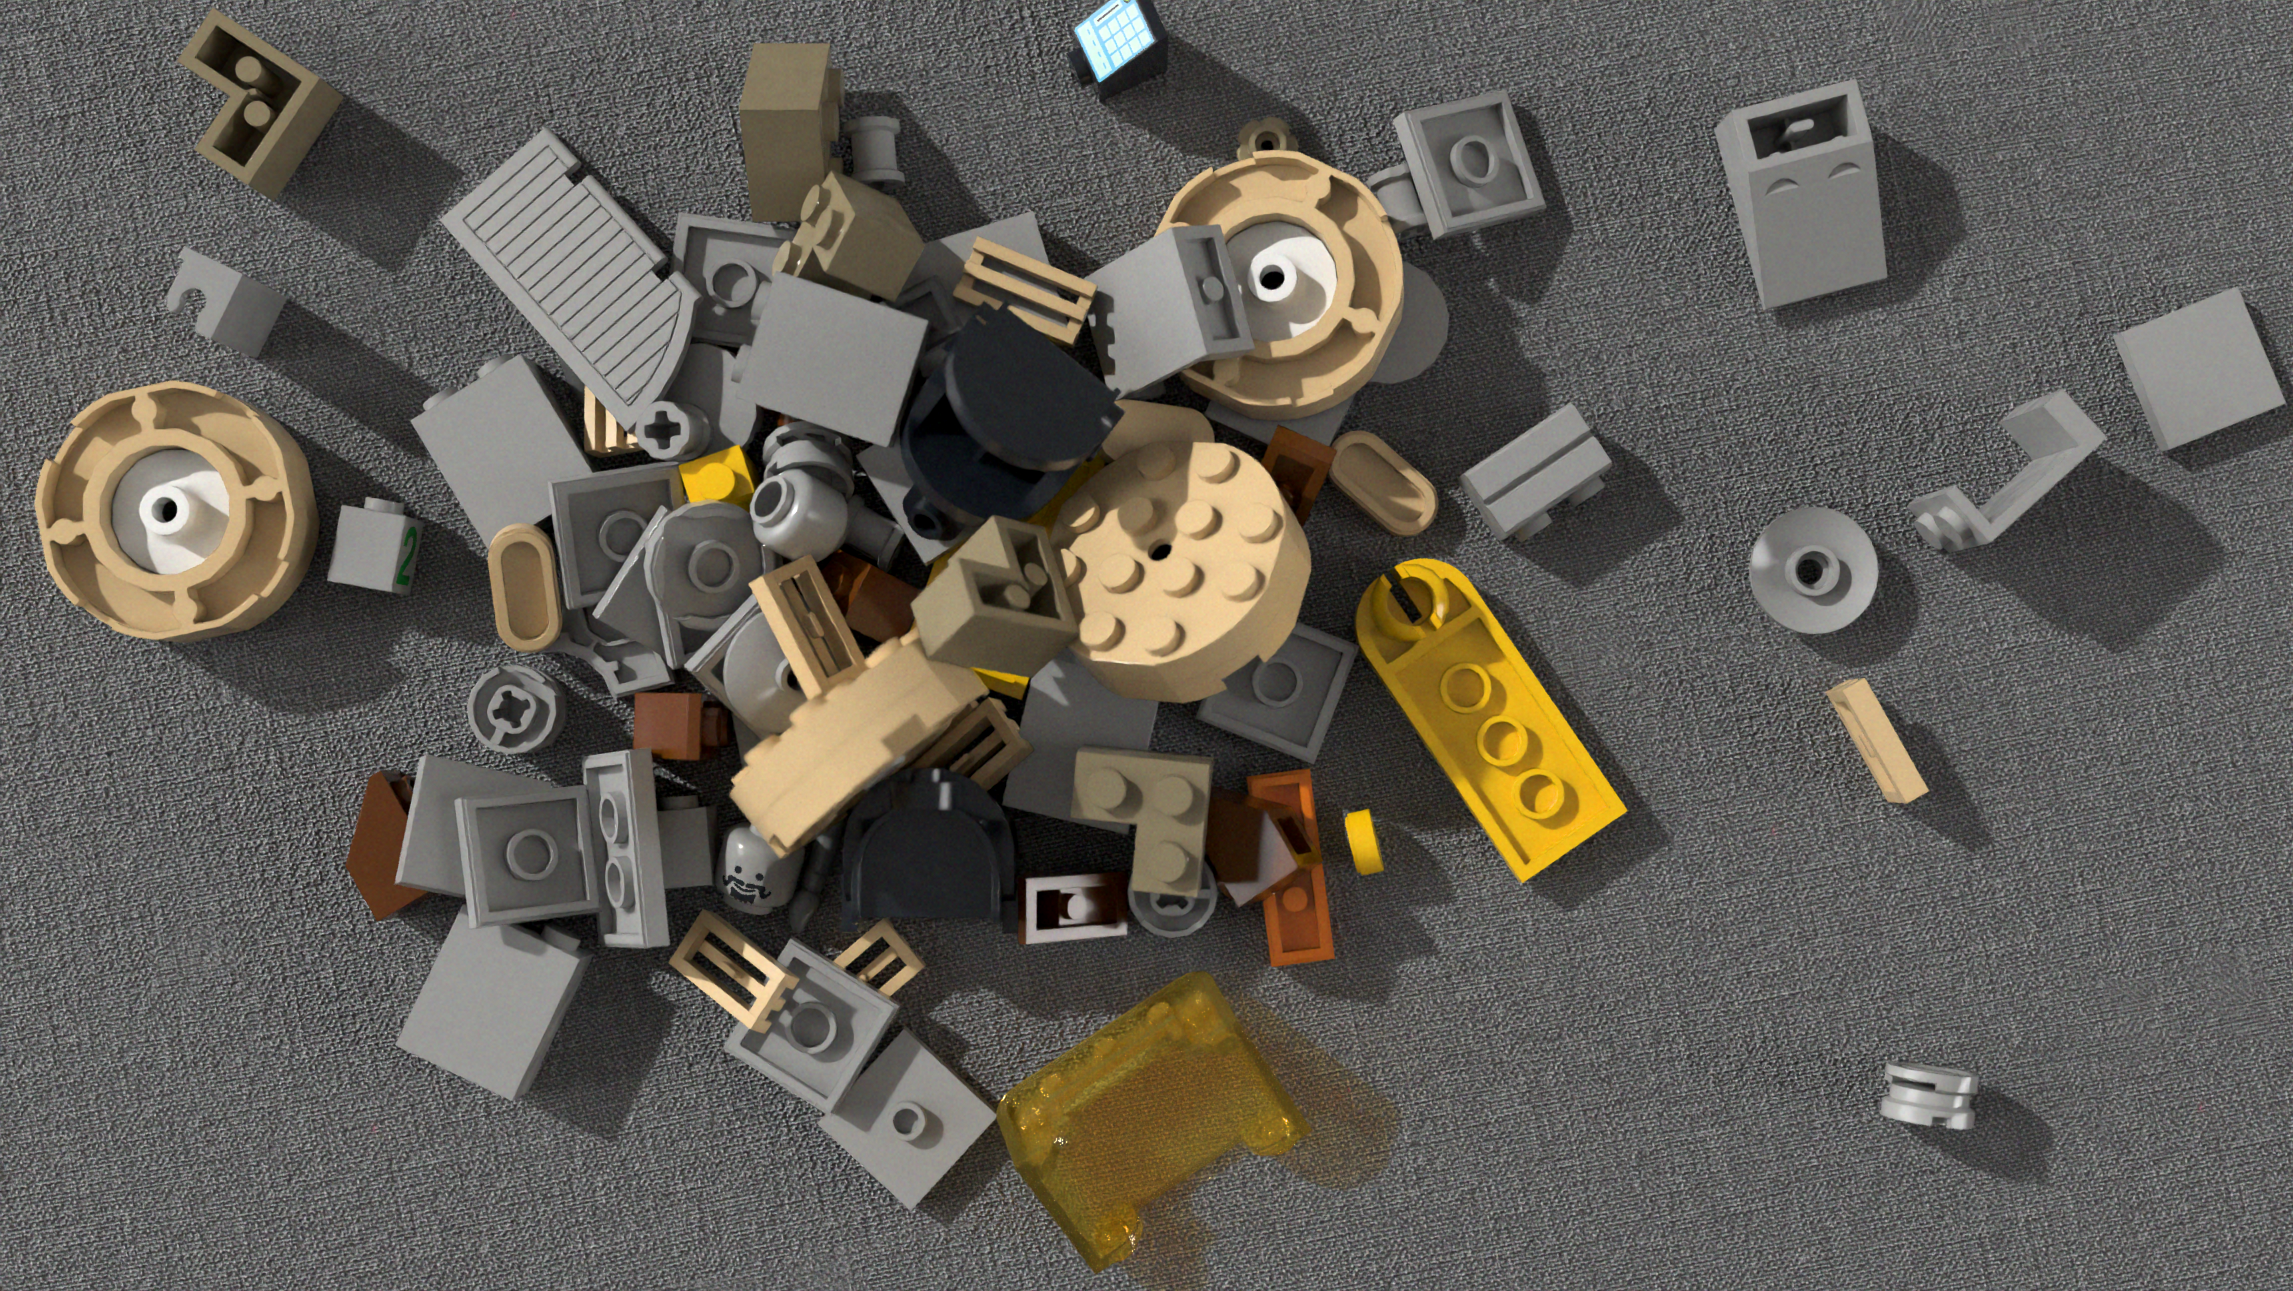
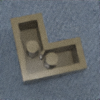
[177,8,344,201]
[739,43,845,222]
[772,169,925,302]
[911,515,1080,678]
[1071,744,1214,897]

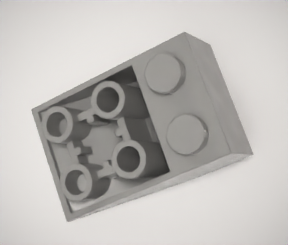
[1714,79,1887,311]

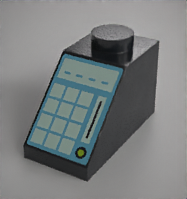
[1066,0,1168,103]

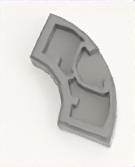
[537,588,679,699]

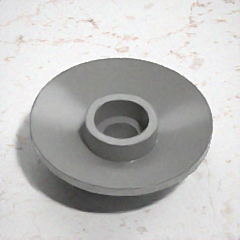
[1749,507,1879,634]
[723,607,841,733]

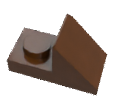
[1261,424,1337,528]
[1018,869,1127,945]

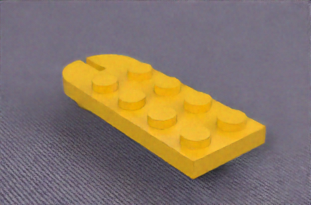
[1354,558,1628,883]

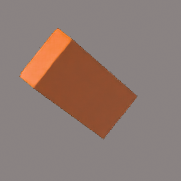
[1246,768,1335,967]

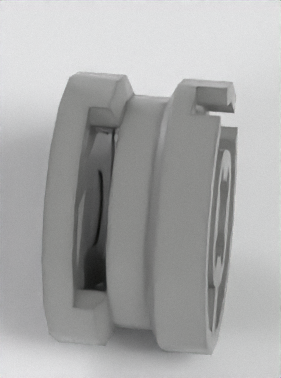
[763,421,854,503]
[467,665,568,754]
[1127,860,1218,938]
[1880,1061,1979,1129]

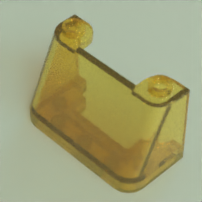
[996,971,1313,1275]

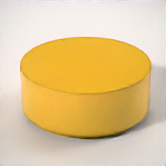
[1345,809,1384,876]

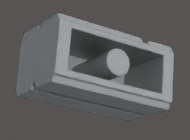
[1458,403,1613,543]

